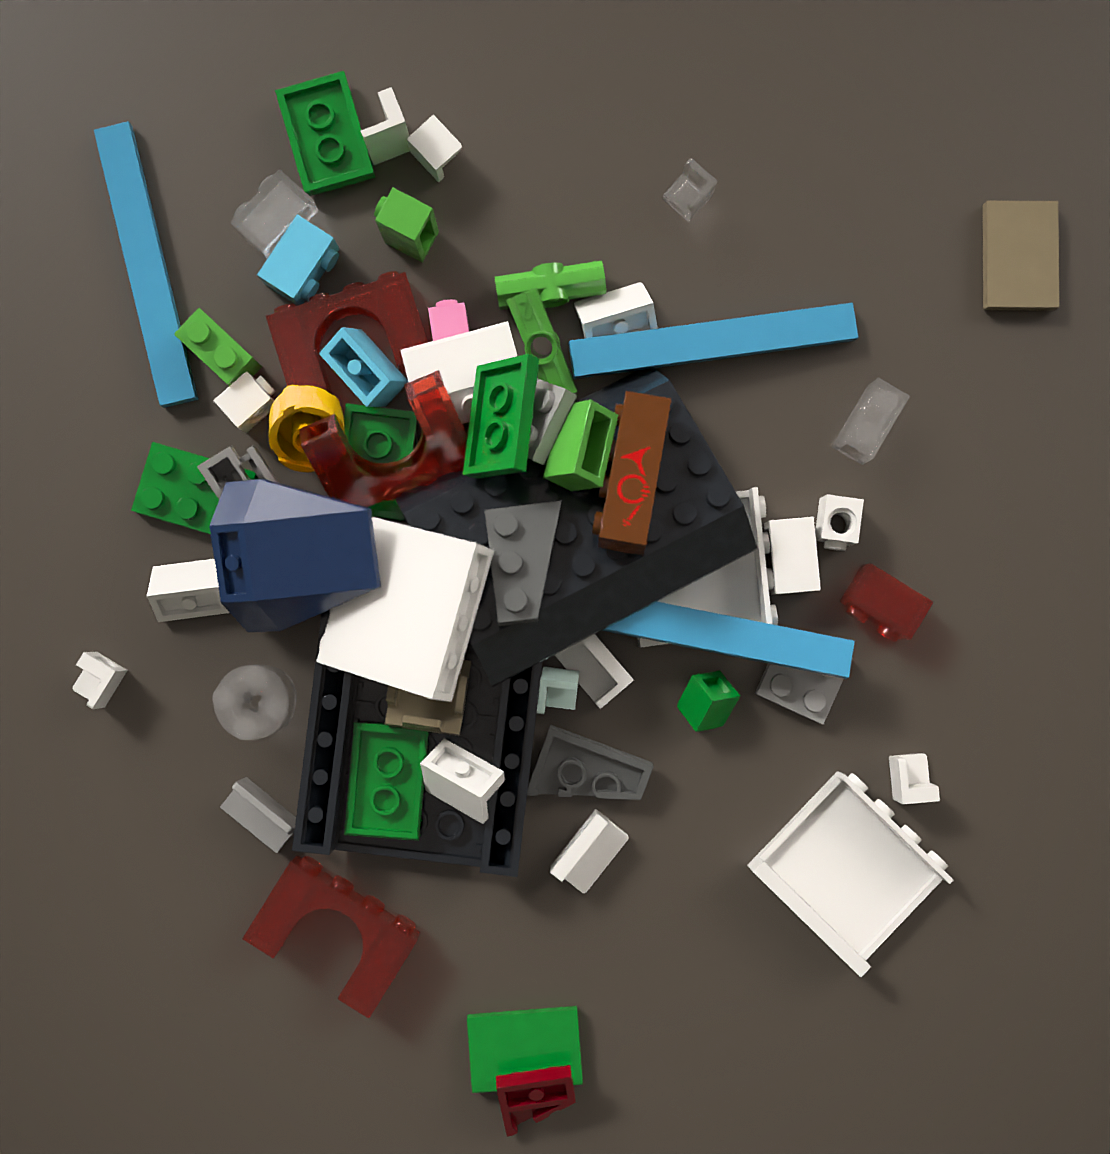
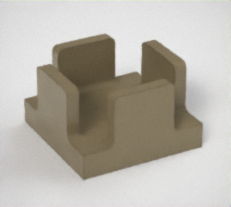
[385,660,471,736]

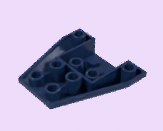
[209,479,381,633]

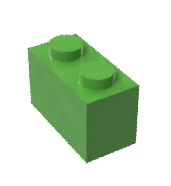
[374,187,439,263]
[174,308,262,386]
[543,400,618,491]

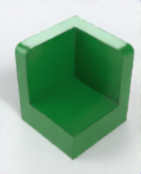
[677,670,740,732]

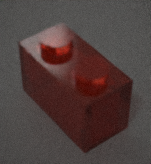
[839,563,934,642]

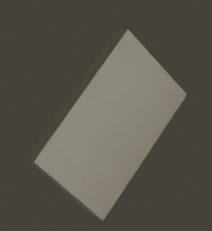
[983,200,1059,311]

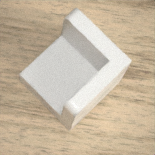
[407,114,462,182]
[73,652,128,709]
[889,753,940,804]

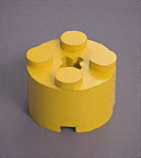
[269,385,345,473]

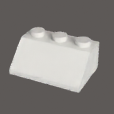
[401,321,517,434]

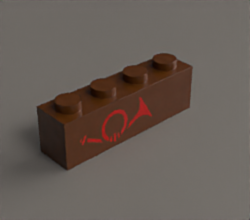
[592,391,672,556]

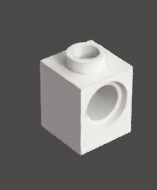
[213,371,276,433]
[815,494,864,551]

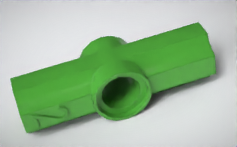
[495,261,607,310]
[506,287,578,393]

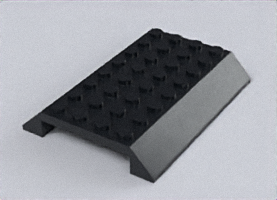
[392,368,757,687]
[292,609,542,877]

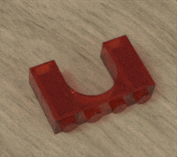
[265,271,428,395]
[299,370,468,508]
[242,855,421,1019]

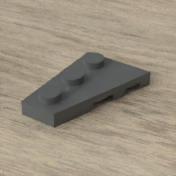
[485,501,562,626]
[527,725,654,800]

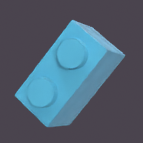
[257,214,340,308]
[319,327,408,407]

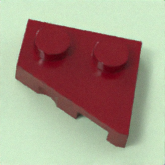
[496,1065,576,1137]

